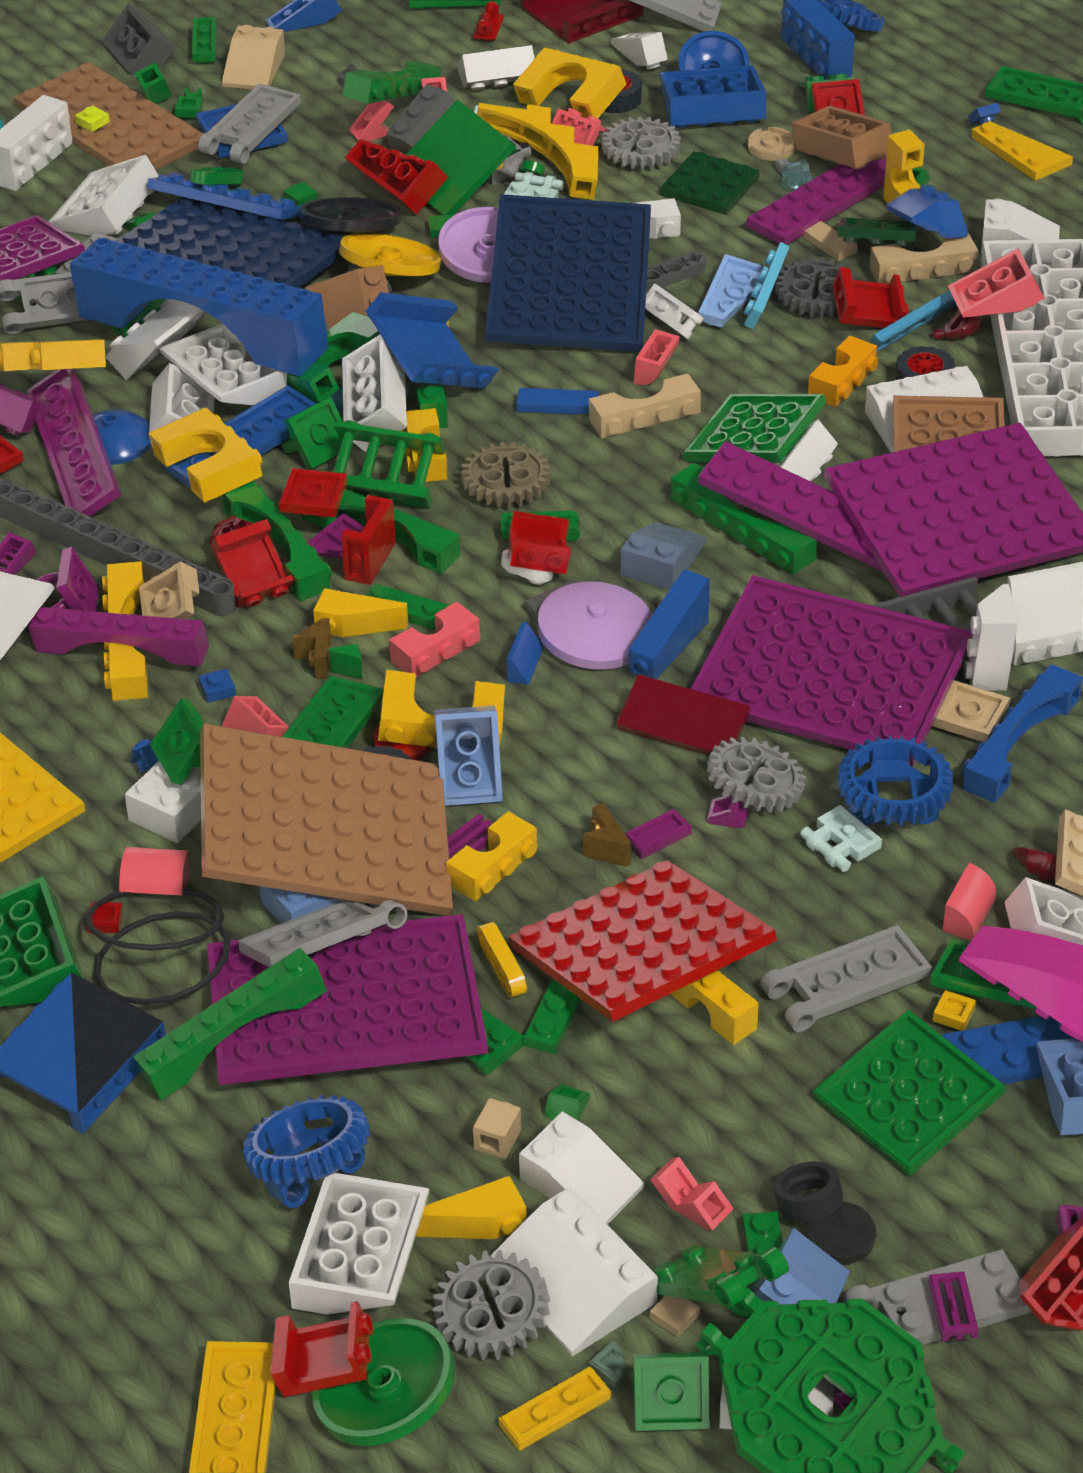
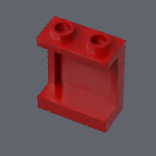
[832,267,909,328]
[341,495,395,585]
[508,511,571,574]
[210,519,294,608]
[270,1301,373,1397]

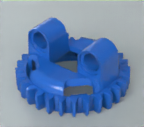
[837,734,953,826]
[243,1095,370,1208]

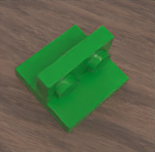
[281,397,355,470]
[150,698,205,785]
[632,1352,710,1431]

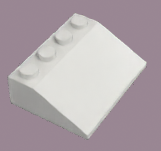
[48,154,158,236]
[105,299,207,381]
[159,324,287,405]
[865,366,983,453]
[1007,562,1083,666]
[0,572,55,660]
[289,1173,429,1315]
[489,1187,658,1357]

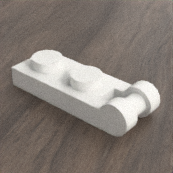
[645,284,704,340]

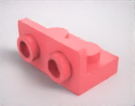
[552,108,606,146]

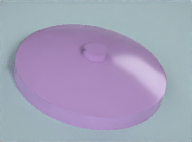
[438,207,498,283]
[537,581,652,670]

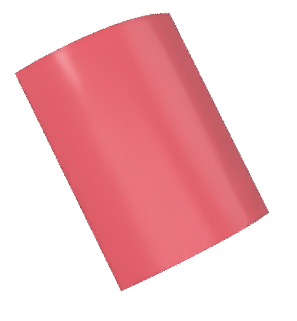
[634,329,680,385]
[222,696,290,737]
[119,847,189,896]
[943,863,996,941]

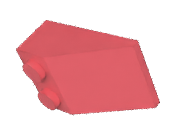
[948,248,1045,318]

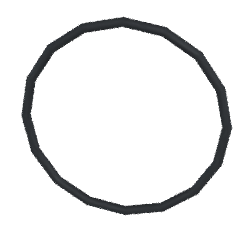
[85,888,225,951]
[94,911,230,1005]

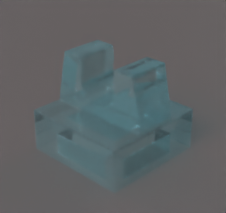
[782,159,812,191]

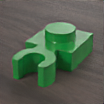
[175,87,203,119]

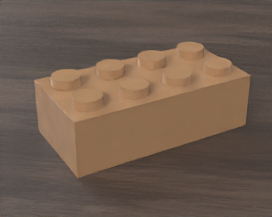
[792,106,892,169]

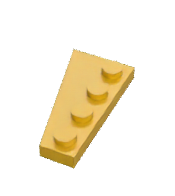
[971,121,1073,181]

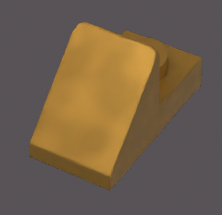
[293,618,331,679]
[583,803,631,867]

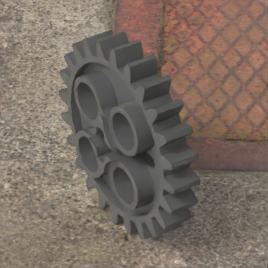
[775,256,857,318]

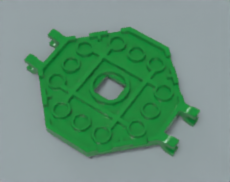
[695,1286,966,1473]

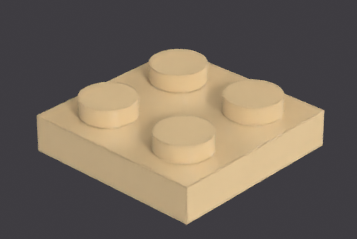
[932,680,1010,742]

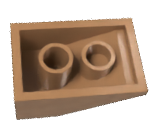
[305,265,389,329]

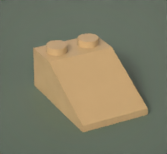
[222,25,285,90]

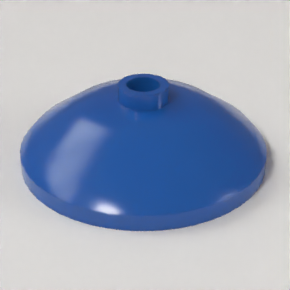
[678,31,750,71]
[92,409,151,465]

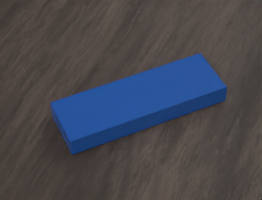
[517,388,599,415]

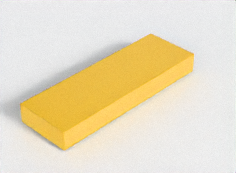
[499,1366,611,1451]

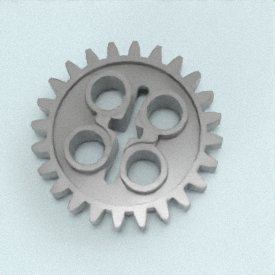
[602,116,681,170]
[706,737,806,812]
[433,1250,550,1360]

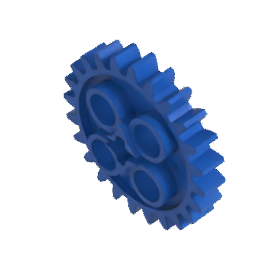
[818,0,885,32]

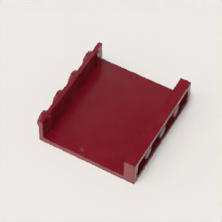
[521,0,643,44]

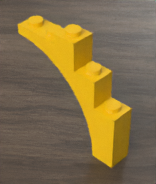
[477,103,598,200]
[0,339,106,371]

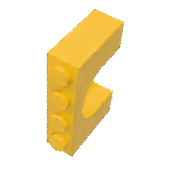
[513,47,626,119]
[149,407,263,503]
[378,670,505,748]

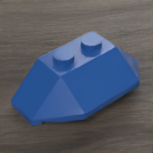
[886,185,968,238]

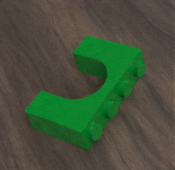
[287,312,380,403]

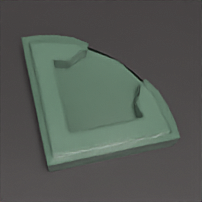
[589,1340,625,1390]

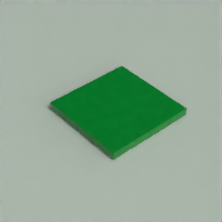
[406,99,516,215]
[682,394,827,463]
[813,1009,1006,1177]

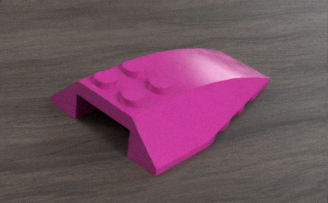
[959,925,1083,1042]

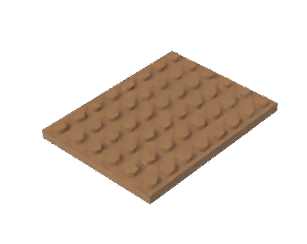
[200,723,453,916]

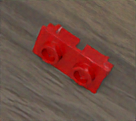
[473,1,504,41]

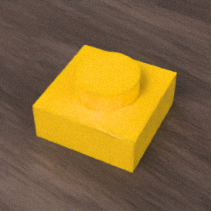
[933,990,976,1031]

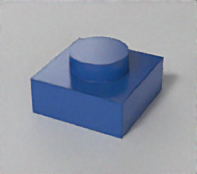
[968,103,1001,125]
[198,668,236,703]

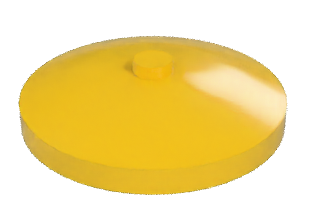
[339,233,441,276]

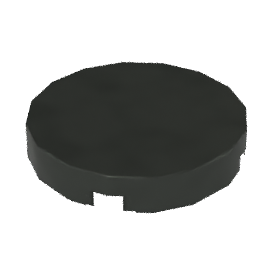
[806,1202,876,1265]

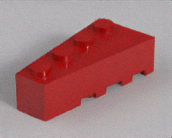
[344,139,448,215]

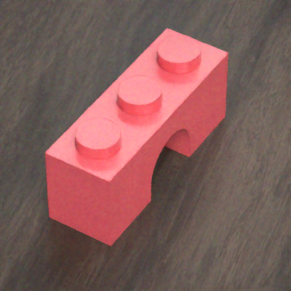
[389,602,480,677]

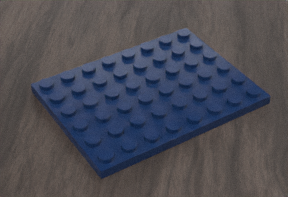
[485,194,651,352]
[115,197,344,288]

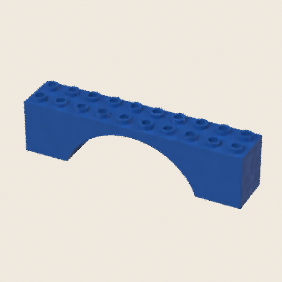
[70,237,328,376]

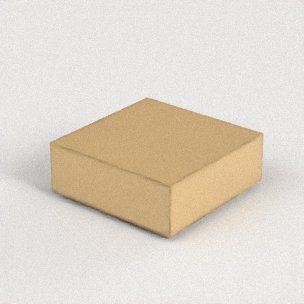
[650,1296,700,1337]

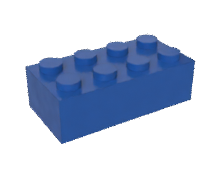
[780,0,855,80]

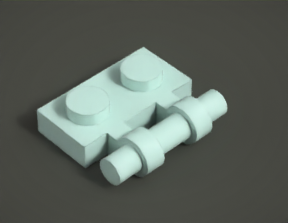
[504,171,564,198]
[800,805,882,872]

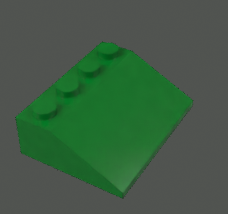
[0,875,84,1007]

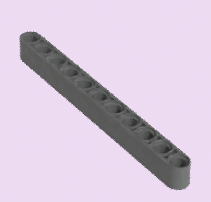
[0,479,236,616]

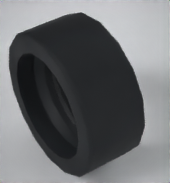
[774,1161,843,1223]

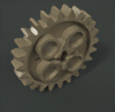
[461,442,551,508]

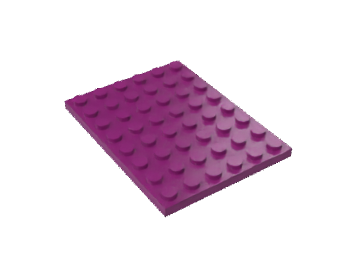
[824,423,1083,597]
[691,575,973,767]
[207,914,488,1085]

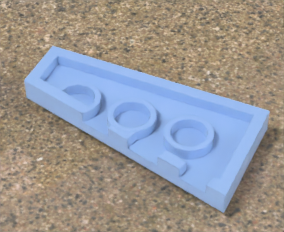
[698,254,764,328]

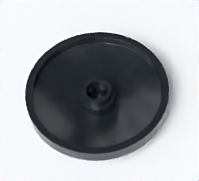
[300,197,401,235]

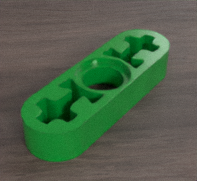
[190,167,244,185]

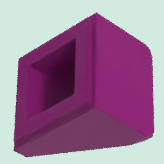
[707,795,749,828]

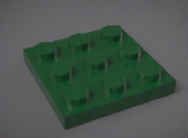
[660,151,760,215]
[837,217,917,245]

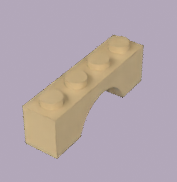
[870,234,978,284]
[589,373,701,438]

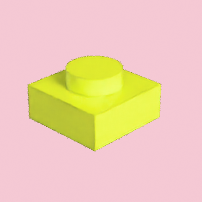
[75,105,110,132]

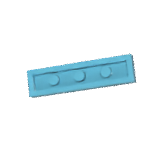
[744,242,790,330]

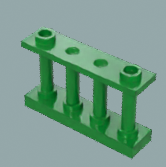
[326,420,446,509]

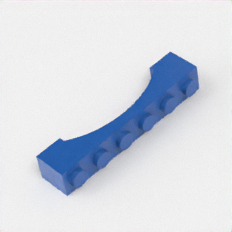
[961,664,1083,803]

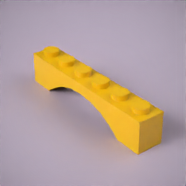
[102,561,148,701]

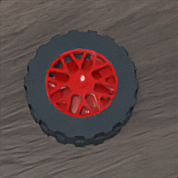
[604,69,642,113]
[895,346,955,380]

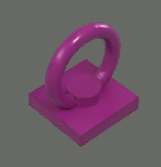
[29,547,99,623]

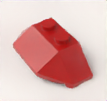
[1019,1217,1083,1331]

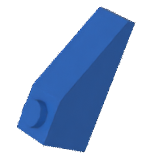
[266,0,342,32]

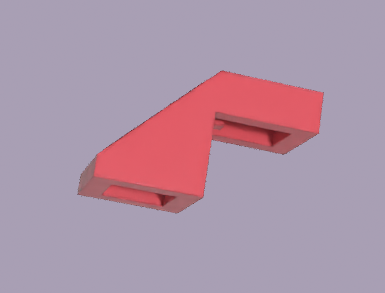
[650,1157,734,1231]

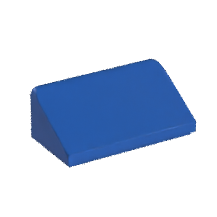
[506,622,543,685]

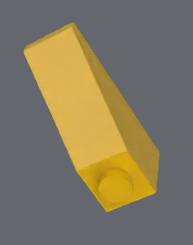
[313,589,408,637]
[416,1176,527,1239]

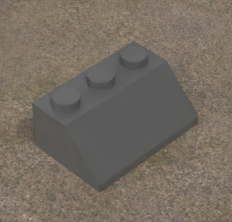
[102,4,176,75]
[386,84,456,155]

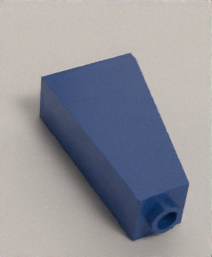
[629,569,710,679]

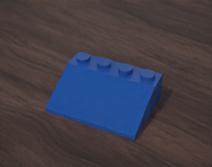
[660,65,766,128]

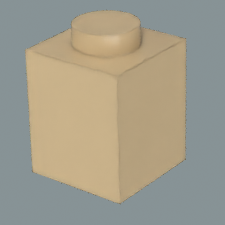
[473,1098,521,1159]

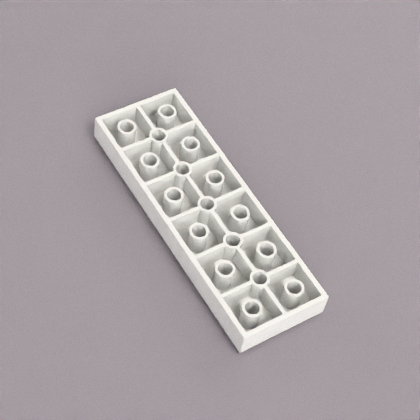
[981,239,1083,457]

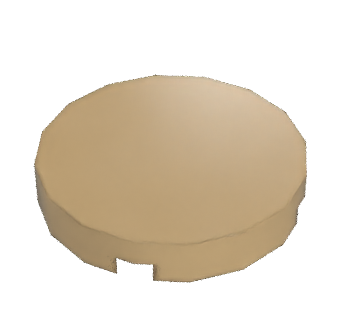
[748,127,796,161]

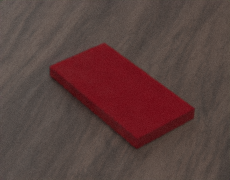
[616,674,751,756]

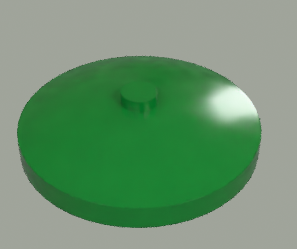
[312,1318,455,1446]

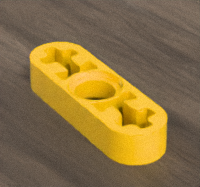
[477,922,527,998]

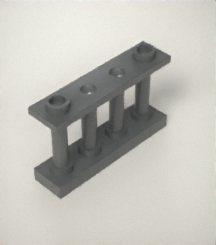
[871,577,978,631]

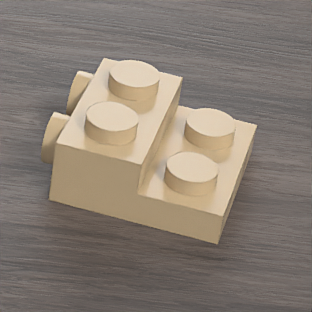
[139,561,200,619]

